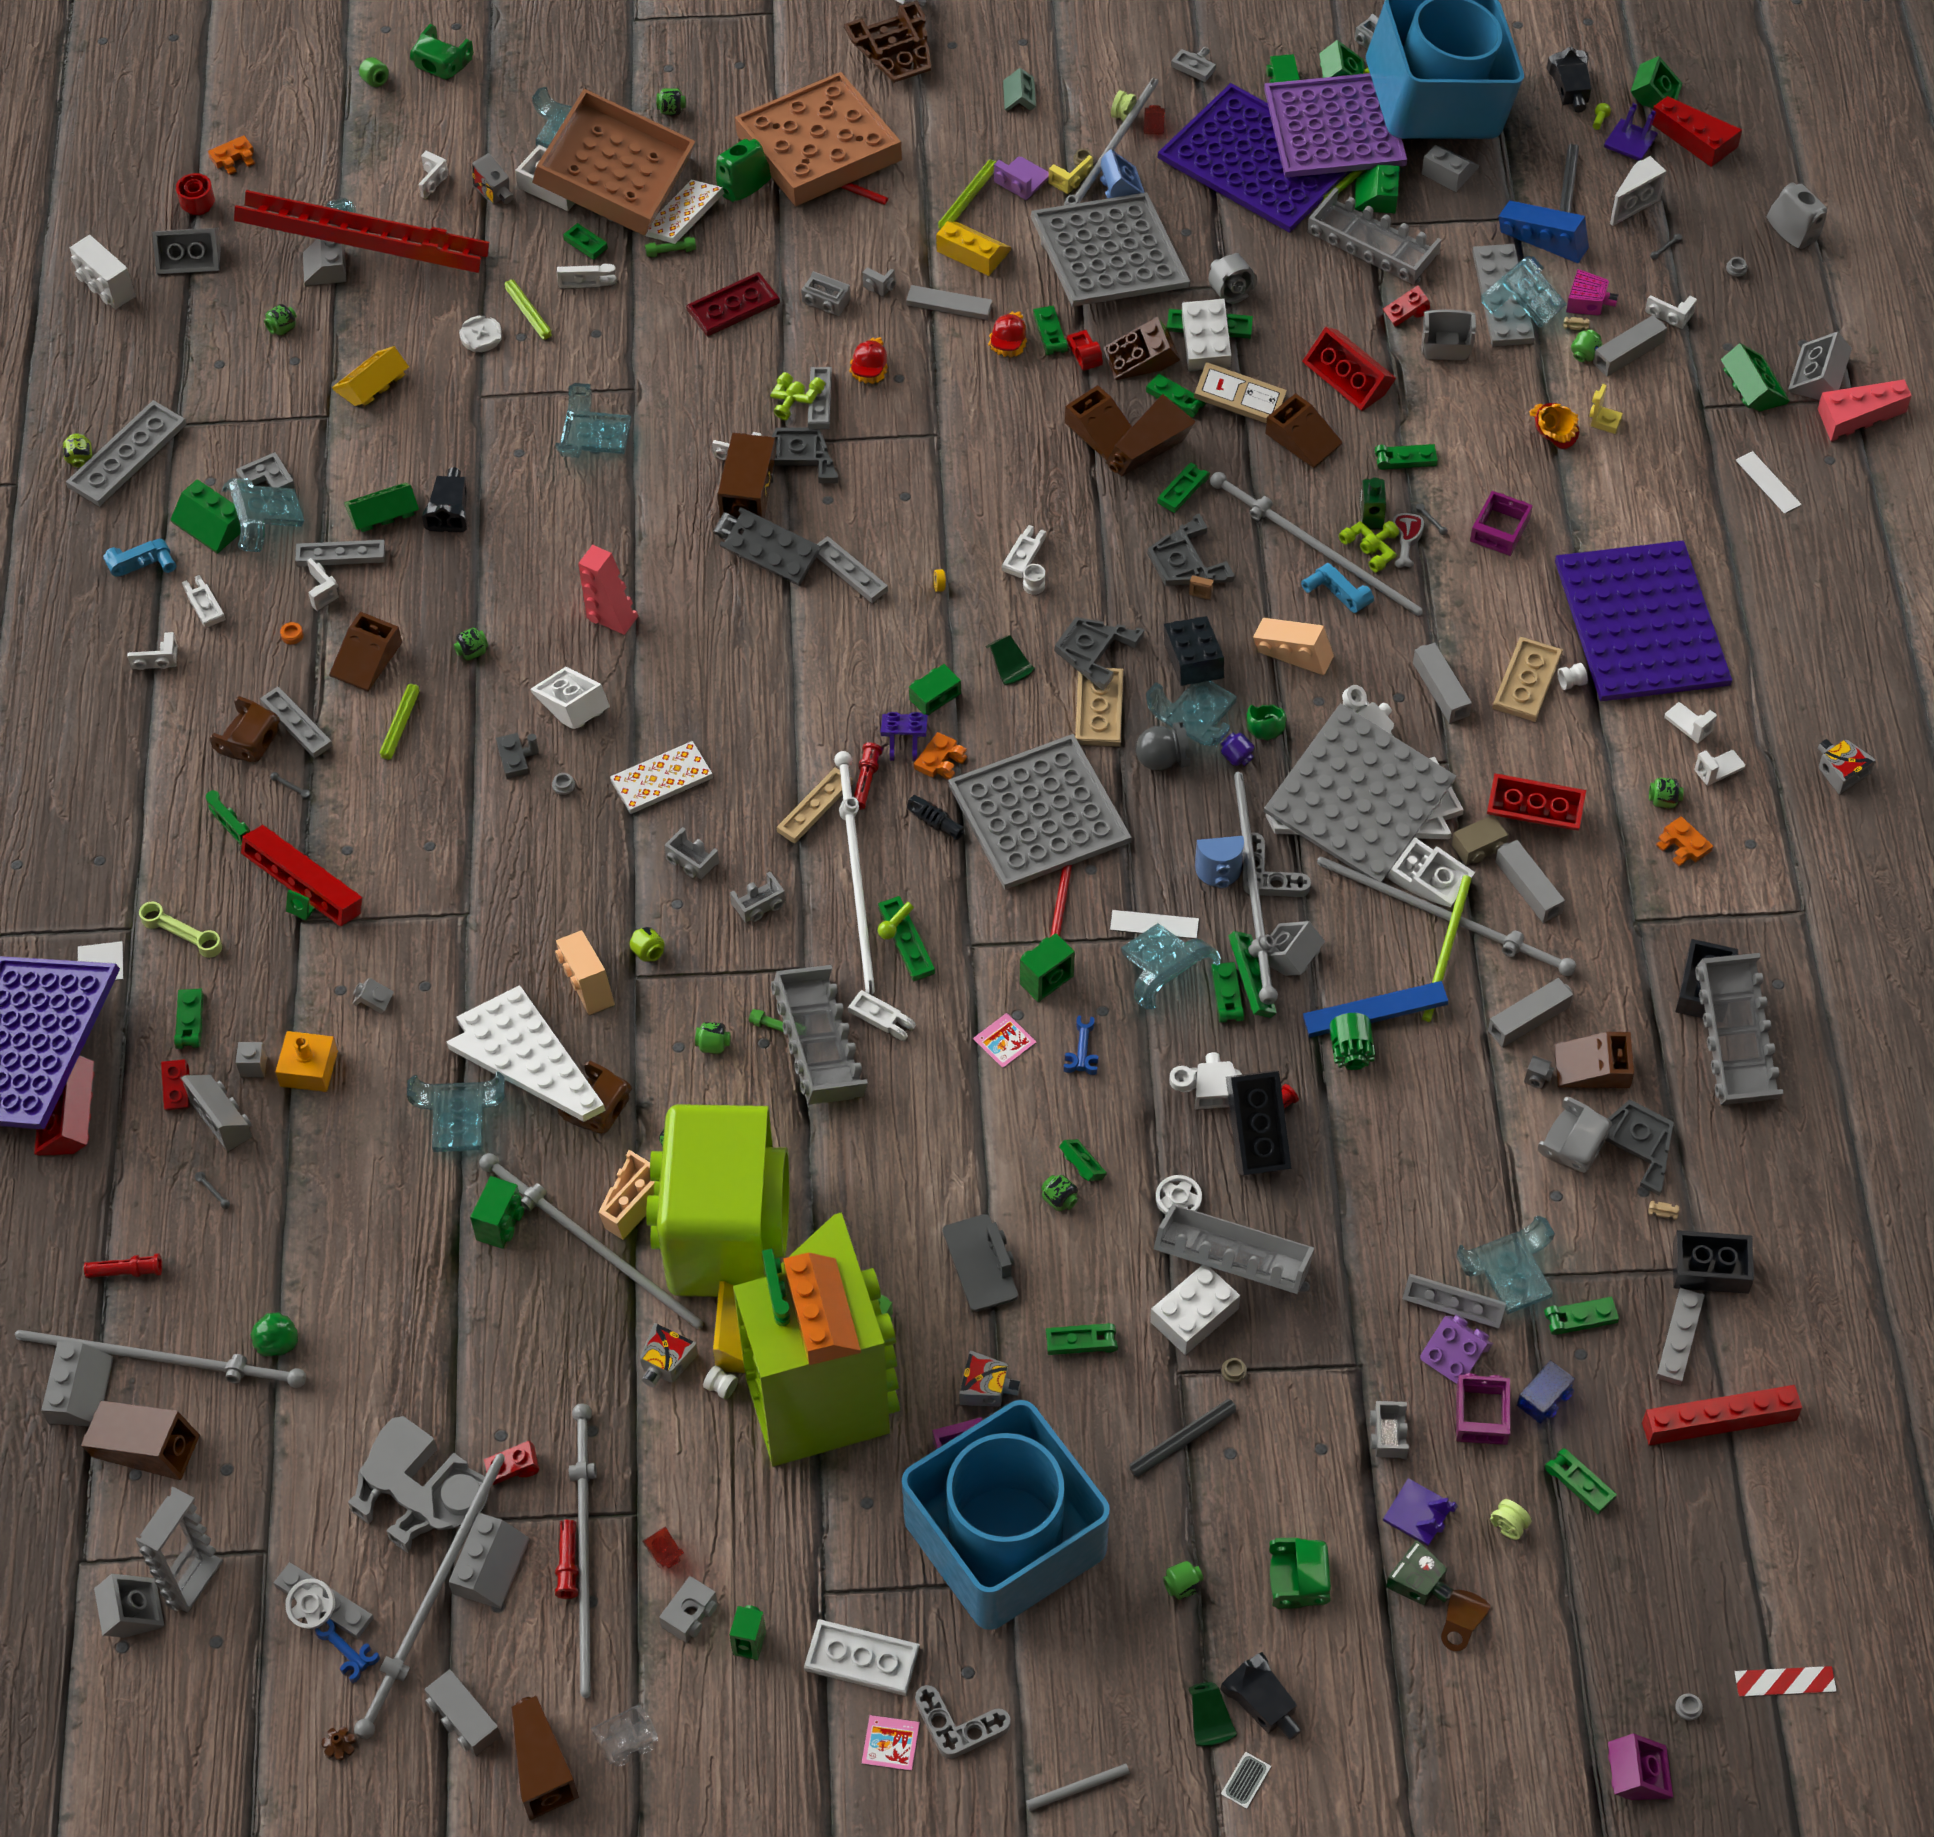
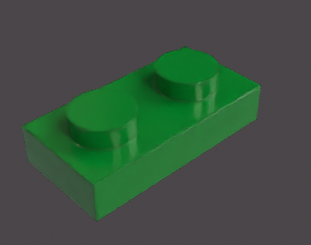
[563,223,608,260]
[1059,1139,1107,1181]

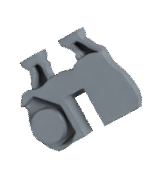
[348,1416,489,1553]

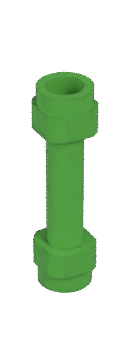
[645,237,696,257]
[749,1009,807,1036]

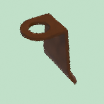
[1441,1590,1491,1651]

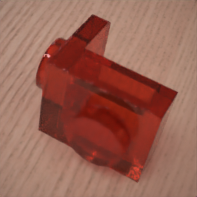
[1144,105,1165,134]
[642,1526,684,1569]

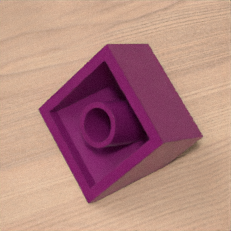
[1608,1733,1673,1800]

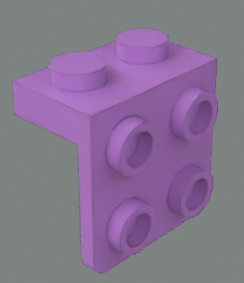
[994,157,1049,200]
[1420,1315,1493,1384]

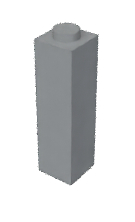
[1593,315,1667,376]
[1413,643,1472,723]
[1495,840,1565,923]
[1488,978,1573,1048]

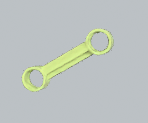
[139,902,222,958]

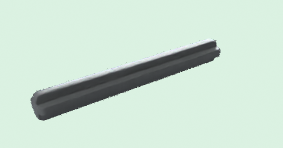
[1560,144,1579,213]
[1129,1399,1236,1477]

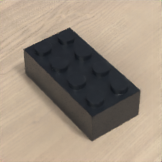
[1226,1070,1292,1175]

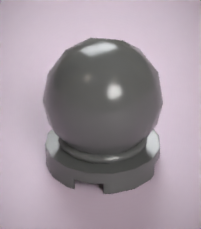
[1135,721,1190,771]

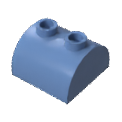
[1100,149,1145,198]
[1195,836,1244,888]

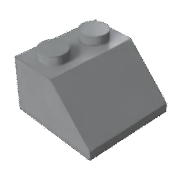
[1422,145,1479,192]
[303,239,346,286]
[1268,921,1325,976]
[94,1574,164,1638]

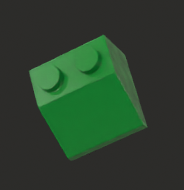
[1319,40,1365,78]
[1630,56,1683,108]
[1355,165,1399,214]

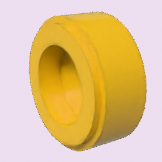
[934,569,946,592]

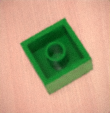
[1020,933,1075,1002]
[470,1176,524,1249]

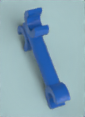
[1064,1016,1099,1075]
[315,1619,380,1684]

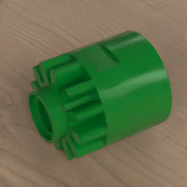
[1329,1013,1375,1070]

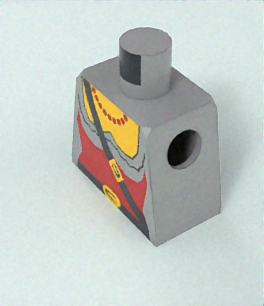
[472,153,514,204]
[1817,739,1876,794]
[640,1323,698,1387]
[959,1351,1021,1407]

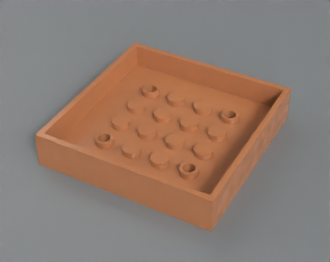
[735,72,902,207]
[532,89,695,236]

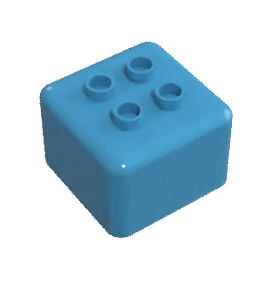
[1366,0,1524,139]
[902,1400,1110,1630]

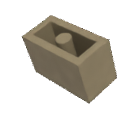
[1452,815,1508,866]

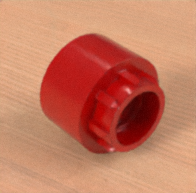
[176,173,215,215]

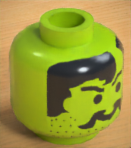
[63,434,92,468]
[629,927,665,962]

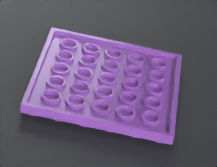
[1264,73,1407,178]

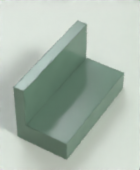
[1003,68,1036,111]

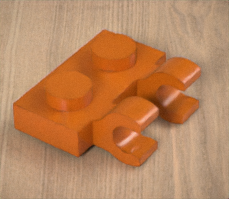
[208,135,255,175]
[913,732,967,780]
[1656,816,1713,866]

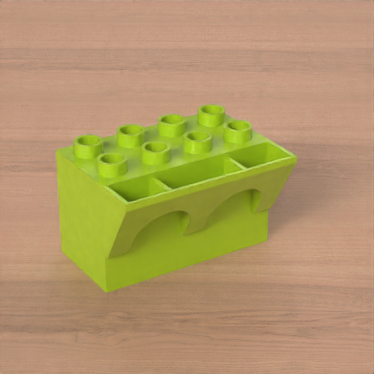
[733,1212,900,1467]

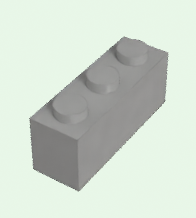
[424,1669,501,1756]

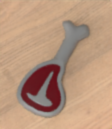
[1392,513,1424,568]

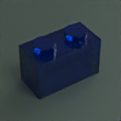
[1517,1360,1575,1424]

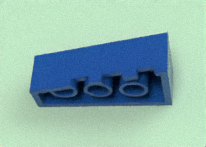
[1498,200,1589,263]

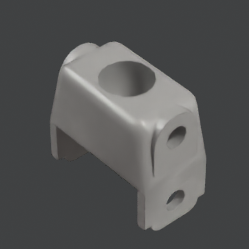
[1766,182,1827,249]
[1421,309,1476,360]
[1538,1097,1613,1173]

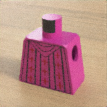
[1566,269,1619,316]

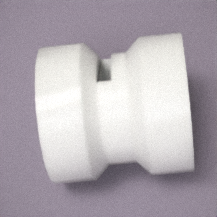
[1023,564,1045,595]
[1558,663,1588,690]
[703,1365,738,1400]

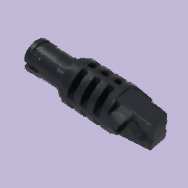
[907,795,965,840]

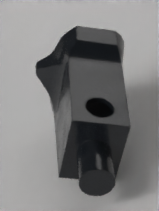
[1547,47,1592,113]
[422,467,467,532]
[1220,1652,1302,1740]

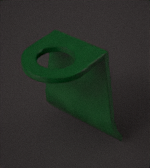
[985,635,1035,685]
[1188,1682,1237,1747]

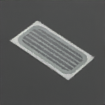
[1221,1752,1271,1809]

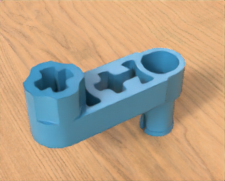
[103,539,177,577]
[1301,563,1374,613]

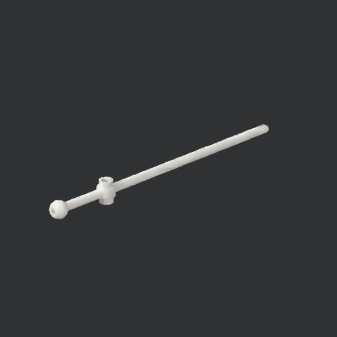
[834,751,875,994]

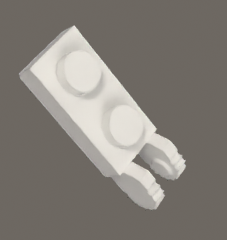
[557,264,617,288]
[1002,525,1047,578]
[182,575,226,629]
[848,990,916,1041]

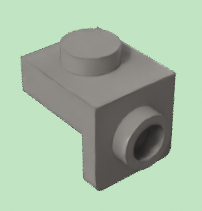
[862,267,896,297]
[352,978,394,1014]

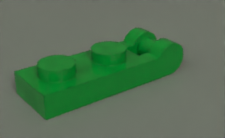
[1033,305,1068,355]
[1146,374,1207,418]
[1374,444,1438,470]
[1157,462,1210,513]
[206,790,250,846]
[1211,962,1244,1023]
[174,988,203,1049]
[762,1249,791,1326]
[1544,1297,1619,1335]
[1046,1323,1118,1355]
[1545,1448,1617,1515]

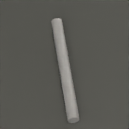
[1026,1763,1130,1811]

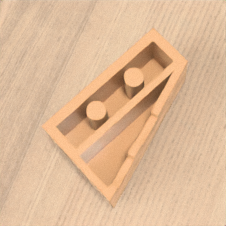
[1253,618,1334,675]
[555,930,615,1015]
[599,1150,654,1240]

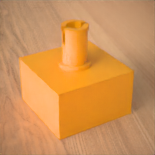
[275,1031,338,1092]

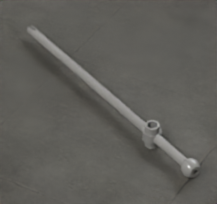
[1041,78,1159,250]
[1210,472,1423,616]
[1234,772,1278,1005]
[1317,857,1576,976]
[479,1153,703,1329]
[15,1330,306,1388]
[569,1404,597,1698]
[354,1453,505,1740]

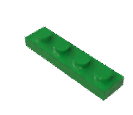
[1167,309,1253,339]
[878,896,935,982]
[1228,931,1277,1018]

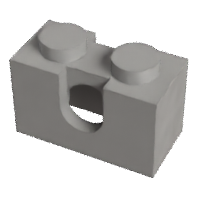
[659,1576,718,1643]

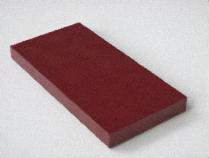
[686,272,780,337]

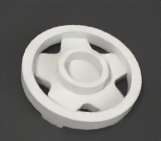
[1156,1175,1202,1214]
[286,1579,335,1629]

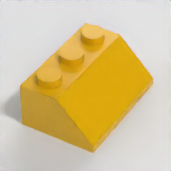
[936,221,1011,276]
[332,346,409,406]
[713,1281,745,1373]

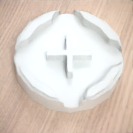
[459,316,502,352]

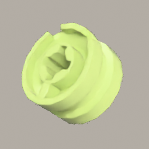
[1111,90,1137,121]
[1490,1499,1532,1540]

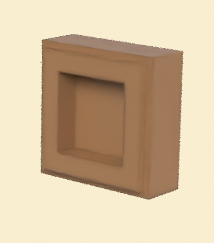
[1189,575,1213,600]

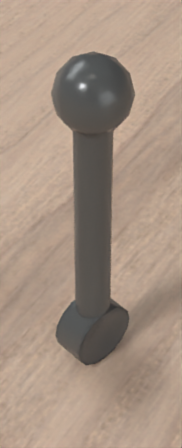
[1650,234,1682,259]
[1416,503,1448,535]
[270,772,310,799]
[195,1172,230,1209]

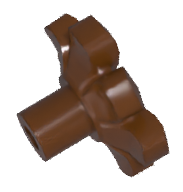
[321,1727,356,1761]

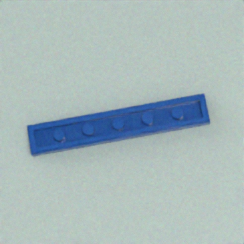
[1303,981,1448,1038]

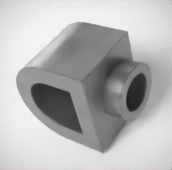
[1524,1055,1555,1089]

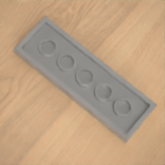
[1472,244,1535,346]
[66,400,187,507]

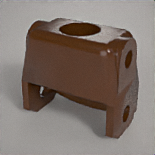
[209,696,280,762]
[557,1061,632,1134]

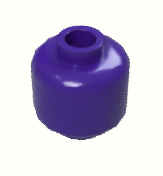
[1221,732,1255,766]

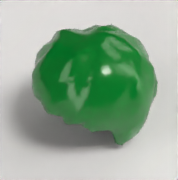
[1246,705,1287,741]
[250,1312,298,1356]

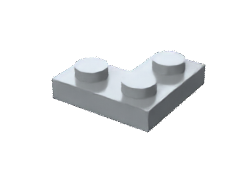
[236,452,295,495]

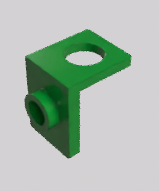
[286,890,316,920]

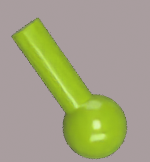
[1593,103,1611,130]
[878,902,914,940]

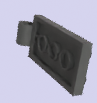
[713,507,821,586]

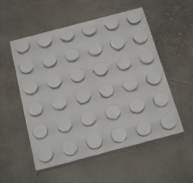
[1030,192,1190,307]
[1263,703,1456,882]
[948,734,1131,890]

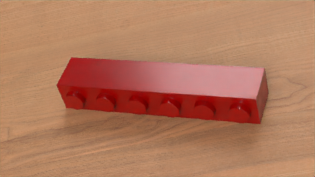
[241,825,363,927]
[1642,1385,1802,1446]

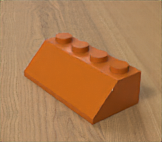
[783,1252,861,1365]

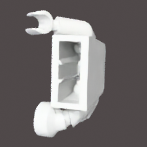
[1342,685,1394,735]
[1169,1052,1242,1110]

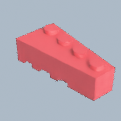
[1818,379,1912,442]
[578,545,638,635]

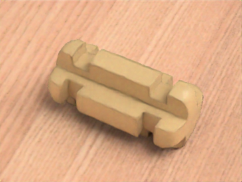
[1563,317,1589,331]
[1648,1201,1679,1220]

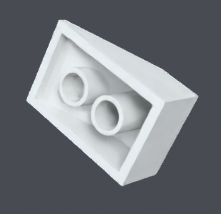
[1610,156,1666,226]
[530,667,610,729]

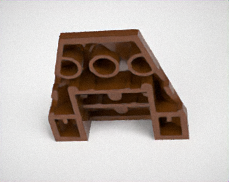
[844,0,931,83]

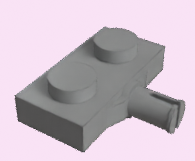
[1171,47,1216,82]

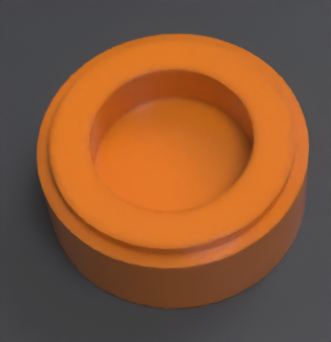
[280,622,304,645]

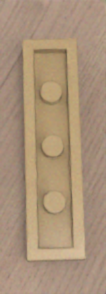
[777,767,853,844]

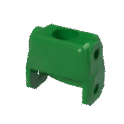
[410,24,474,80]
[716,139,771,202]
[1269,1538,1331,1609]

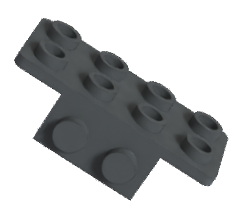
[942,1214,1018,1312]

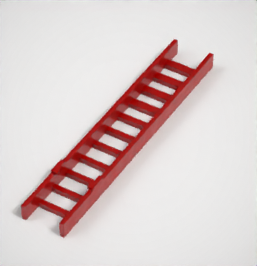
[234,190,490,273]

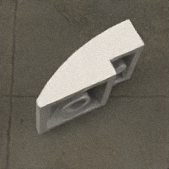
[1386,837,1475,907]

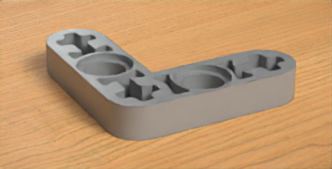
[1243,833,1311,897]
[915,1685,1011,1759]

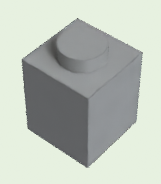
[236,1042,267,1077]

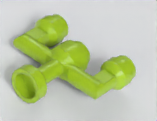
[770,372,826,420]
[1338,521,1399,573]

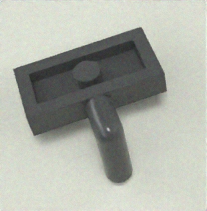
[496,733,539,779]

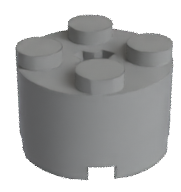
[1208,253,1257,304]

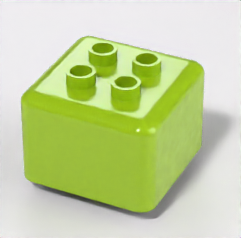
[646,1104,790,1297]

